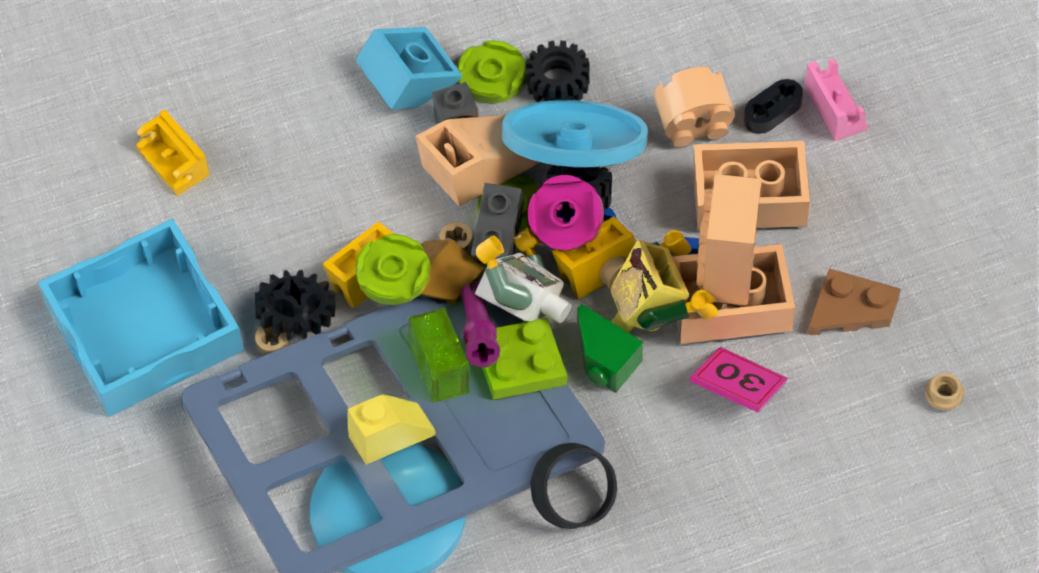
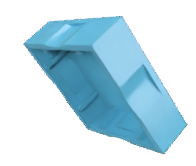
[38,218,244,417]

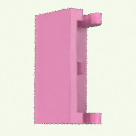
[805,58,868,141]

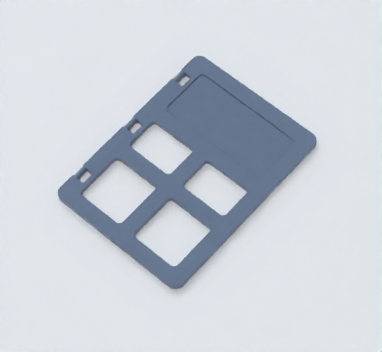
[182,276,605,573]

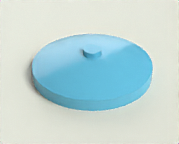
[502,100,648,167]
[310,443,466,573]

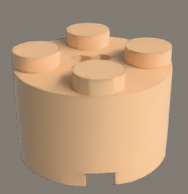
[654,67,735,147]

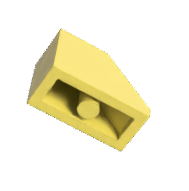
[347,394,436,465]

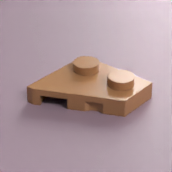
[808,268,901,336]

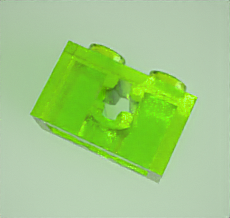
[408,308,470,403]

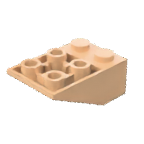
[415,115,540,206]

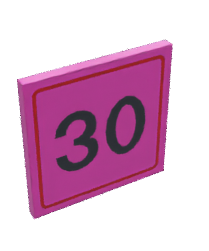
[690,347,788,413]

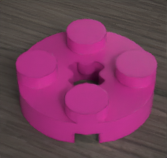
[528,175,604,251]

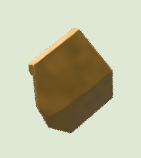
[421,239,485,305]

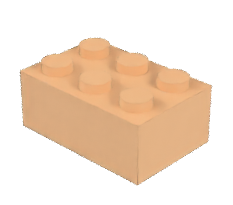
[692,141,810,230]
[696,174,761,306]
[673,244,795,344]

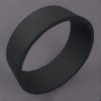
[530,443,617,529]

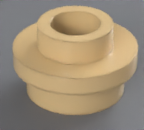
[925,373,964,410]

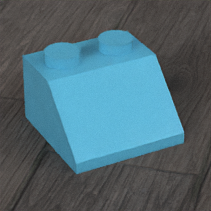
[356,27,462,110]

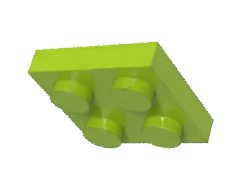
[482,318,568,400]

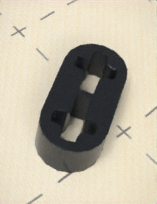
[743,79,803,134]

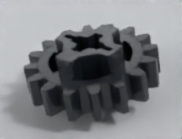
[254,270,336,340]

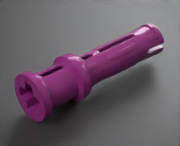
[461,282,500,367]

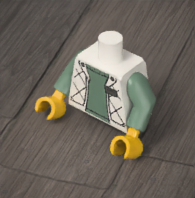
[475,227,572,323]

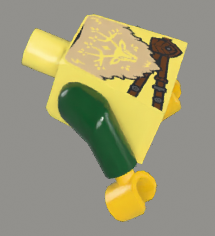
[611,230,718,333]

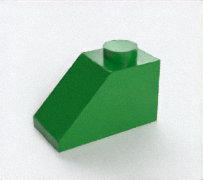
[577,304,643,393]

